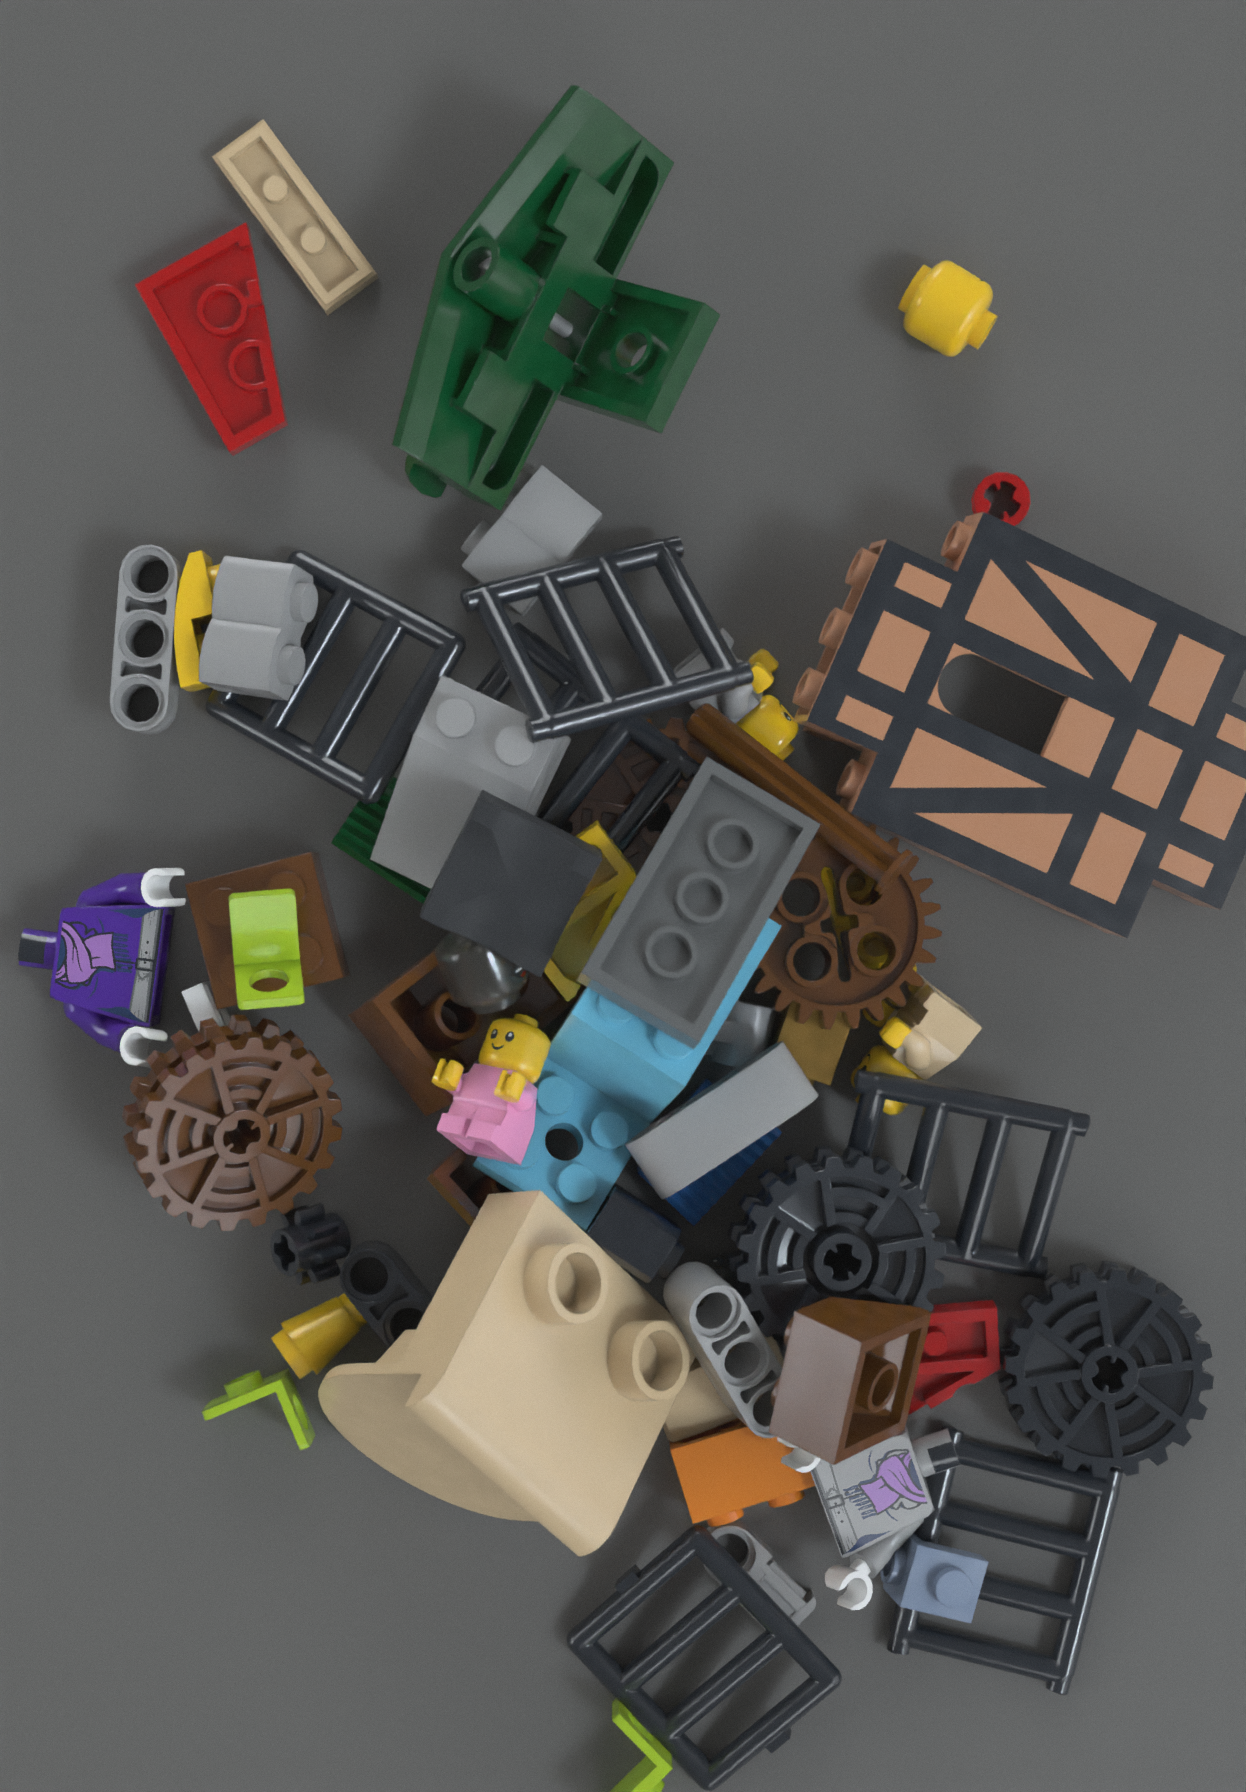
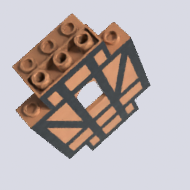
[792,512,1246,938]

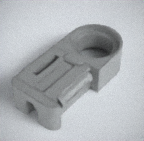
[703,1520,816,1630]

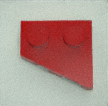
[908,1300,1001,1415]

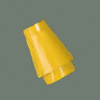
[271,1293,368,1379]

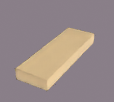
[212,119,378,316]

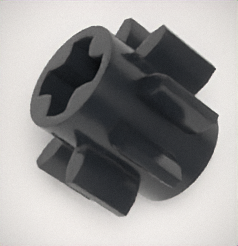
[270,1203,351,1286]

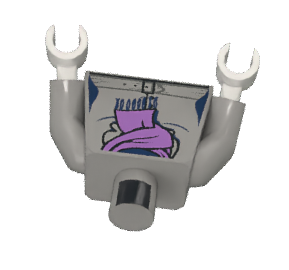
[777,1425,960,1610]

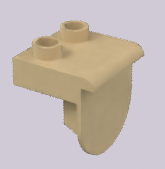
[318,1190,695,1556]

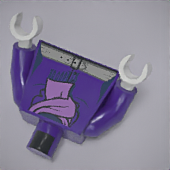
[18,868,186,1068]

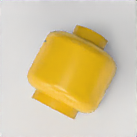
[898,260,998,357]

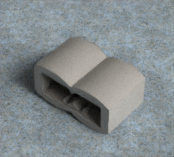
[461,465,602,616]
[199,556,318,701]

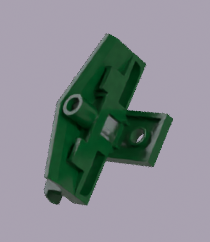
[392,85,720,511]

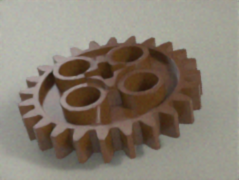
[752,825,942,1030]

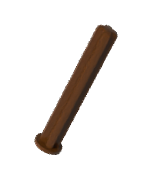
[686,703,913,894]

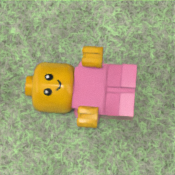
[431,1014,551,1165]

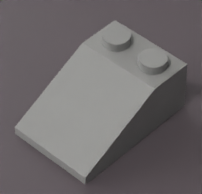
[370,675,571,888]

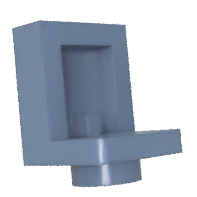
[880,1533,988,1623]

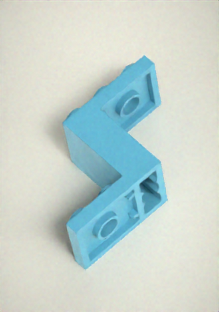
[472,918,782,1232]

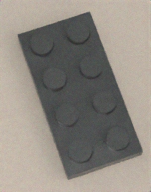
[576,757,821,1049]

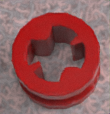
[971,472,1031,526]

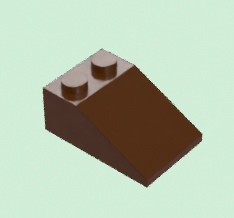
[348,933,586,1116]

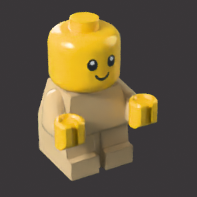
[850,976,982,1116]

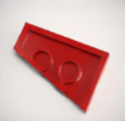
[135,222,288,456]

